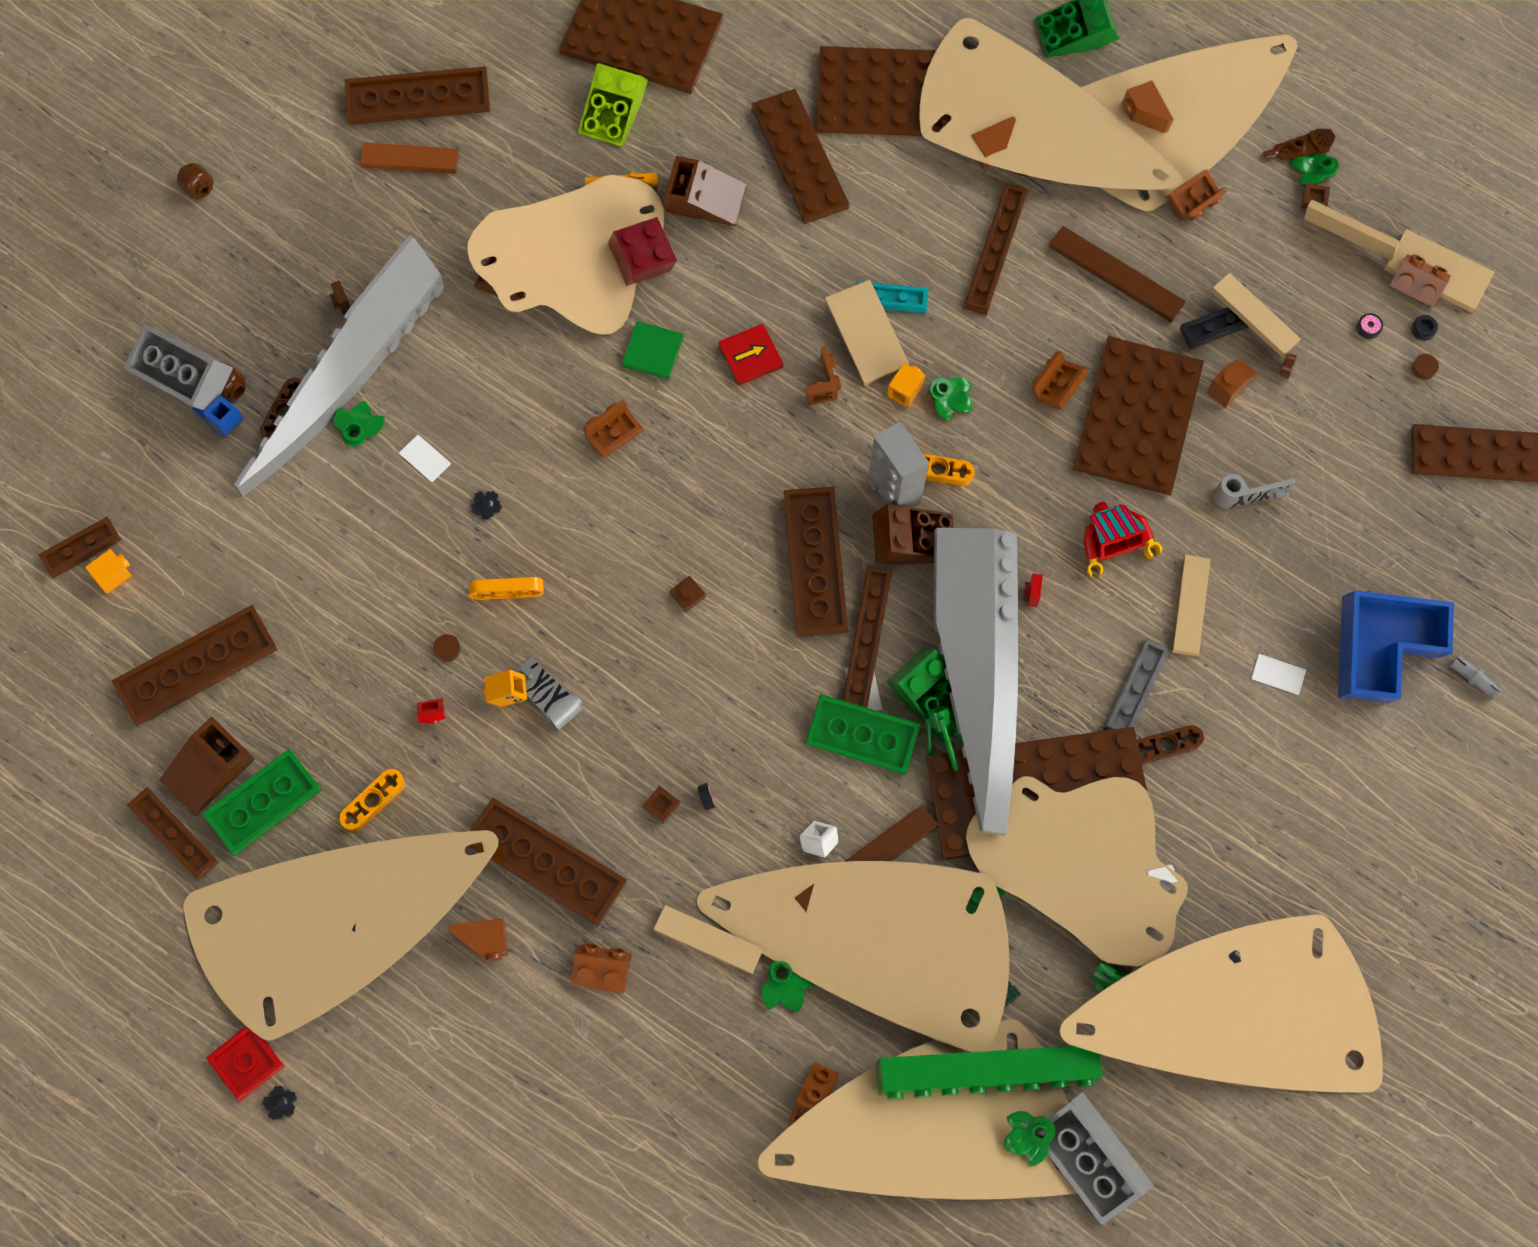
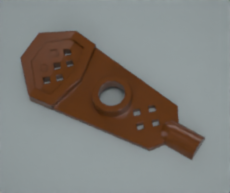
[1263,129,1336,159]

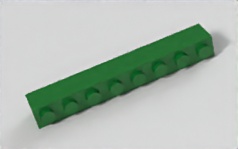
[876,1046,1103,1100]

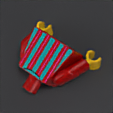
[1083,502,1162,578]

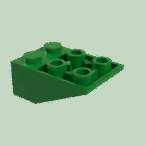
[1035,0,1120,58]
[886,648,955,743]

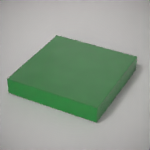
[622,321,684,380]

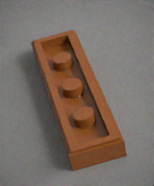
[360,142,459,174]

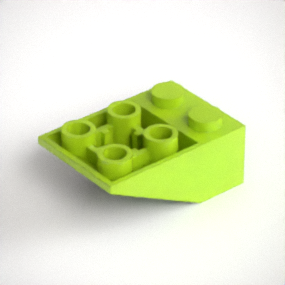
[578,63,648,147]

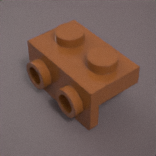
[1166,169,1227,221]
[1389,254,1451,307]
[1031,351,1088,410]
[583,400,643,459]
[571,943,632,993]

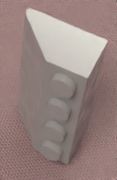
[1036,1092,1153,1225]

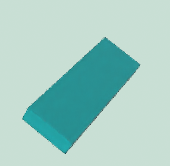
[855,281,928,314]

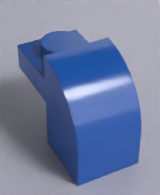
[192,395,244,438]

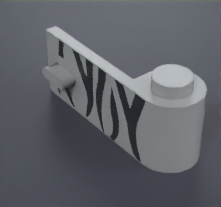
[1213,474,1297,509]
[515,657,583,731]

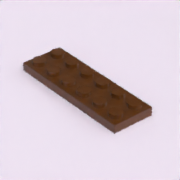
[345,66,490,125]
[752,89,849,224]
[1411,424,1538,483]
[784,487,848,637]
[112,605,278,726]
[468,797,628,927]

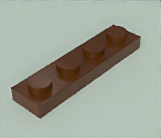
[127,787,219,881]

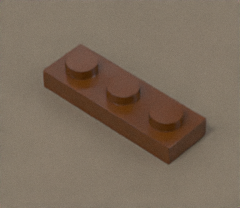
[38,516,122,578]

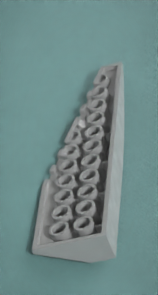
[234,235,444,497]
[934,528,1018,836]

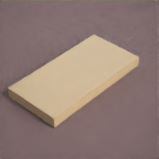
[1384,229,1495,313]
[825,280,910,386]

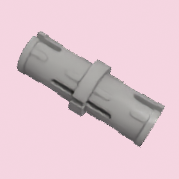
[1450,654,1503,700]

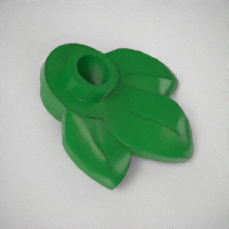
[1290,153,1339,186]
[929,376,973,421]
[334,401,385,446]
[762,961,815,1012]
[1003,1111,1055,1166]

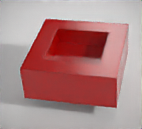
[1023,573,1043,607]
[417,698,445,724]

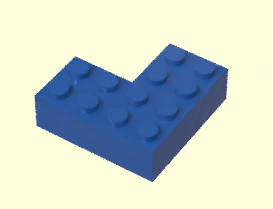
[1338,590,1454,704]

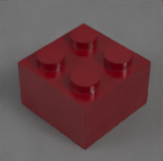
[608,217,677,286]

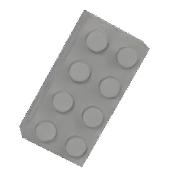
[124,323,233,411]
[868,422,929,507]

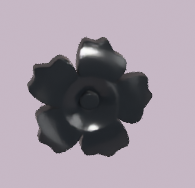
[471,491,502,520]
[262,1086,297,1120]

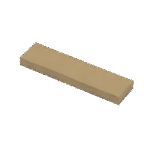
[1304,200,1400,261]
[1211,273,1301,358]
[1172,554,1211,657]
[654,905,763,975]

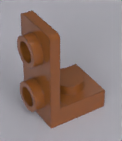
[806,346,841,406]
[788,1062,839,1123]

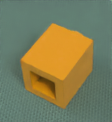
[887,363,925,408]
[85,548,132,594]
[484,670,527,707]

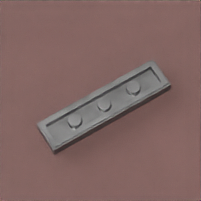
[1104,638,1170,730]

